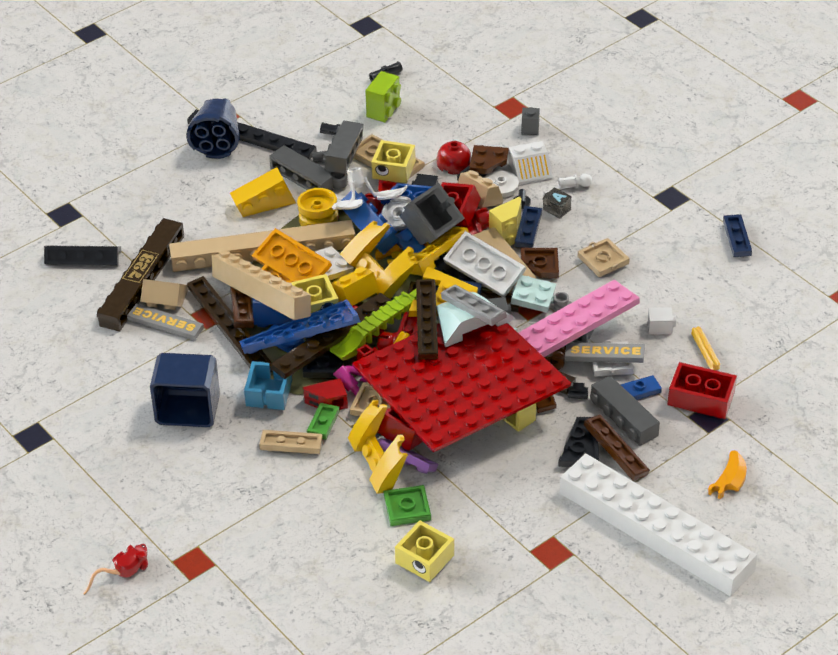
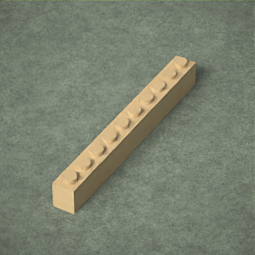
[169,220,355,272]

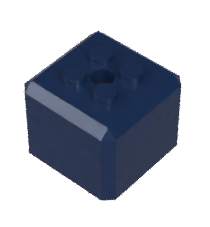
[150,353,220,427]

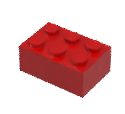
[667,362,737,419]

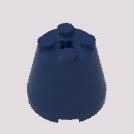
[186,98,240,159]

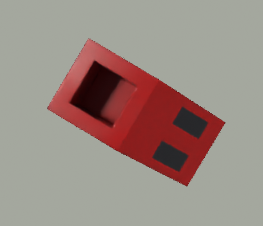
[303,378,348,410]

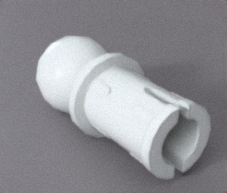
[558,173,592,189]

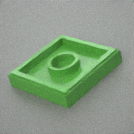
[383,485,431,526]

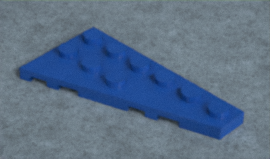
[239,299,361,354]

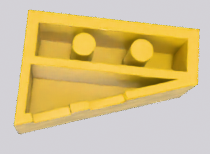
[230,167,296,217]

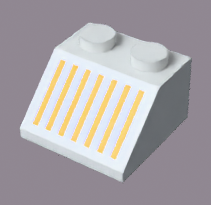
[508,141,553,185]

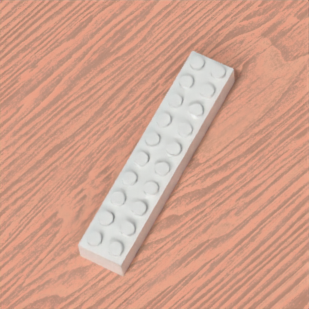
[560,453,757,597]

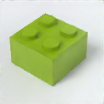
[365,71,401,123]

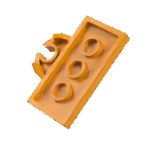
[252,228,332,283]

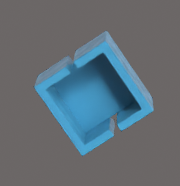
[244,361,292,410]

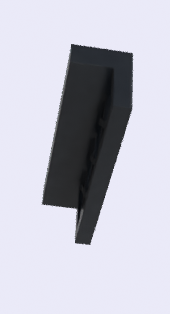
[44,245,121,265]

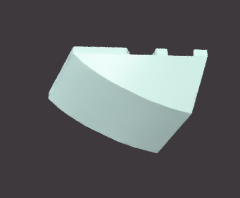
[436,292,515,347]

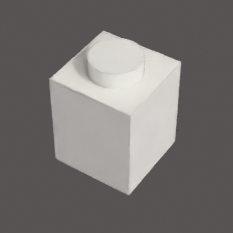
[647,307,676,335]

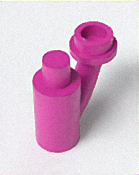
[333,365,367,396]

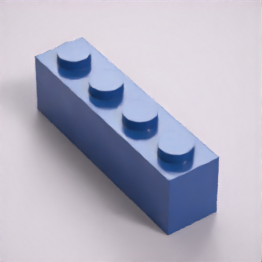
[341,190,400,255]

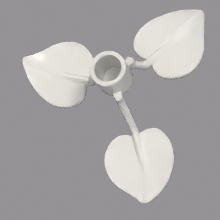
[332,167,407,210]

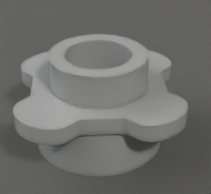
[553,292,572,310]

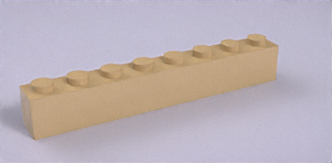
[212,251,311,320]

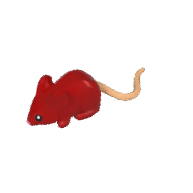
[83,544,148,595]

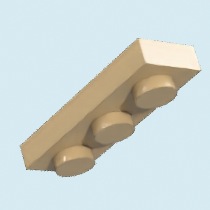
[259,430,323,454]

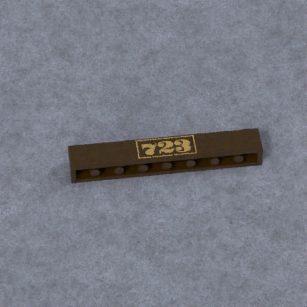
[97,218,184,332]

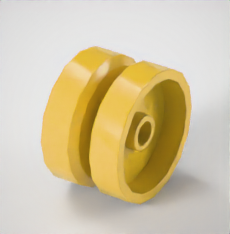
[297,188,339,226]

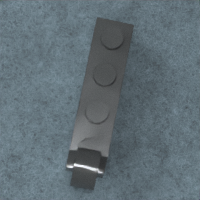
[269,145,348,191]

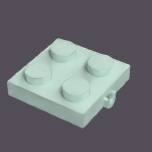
[511,275,556,313]

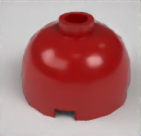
[437,141,471,175]

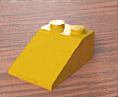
[331,267,379,306]

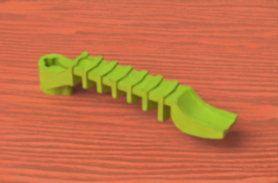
[330,289,417,361]

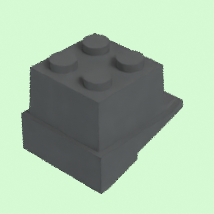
[399,183,465,245]

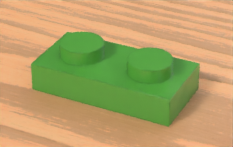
[307,403,339,440]

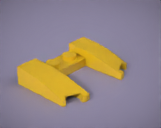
[340,221,417,299]
[387,227,469,276]
[348,400,408,494]

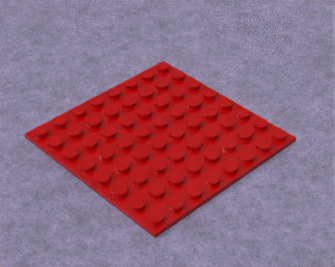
[352,323,571,452]

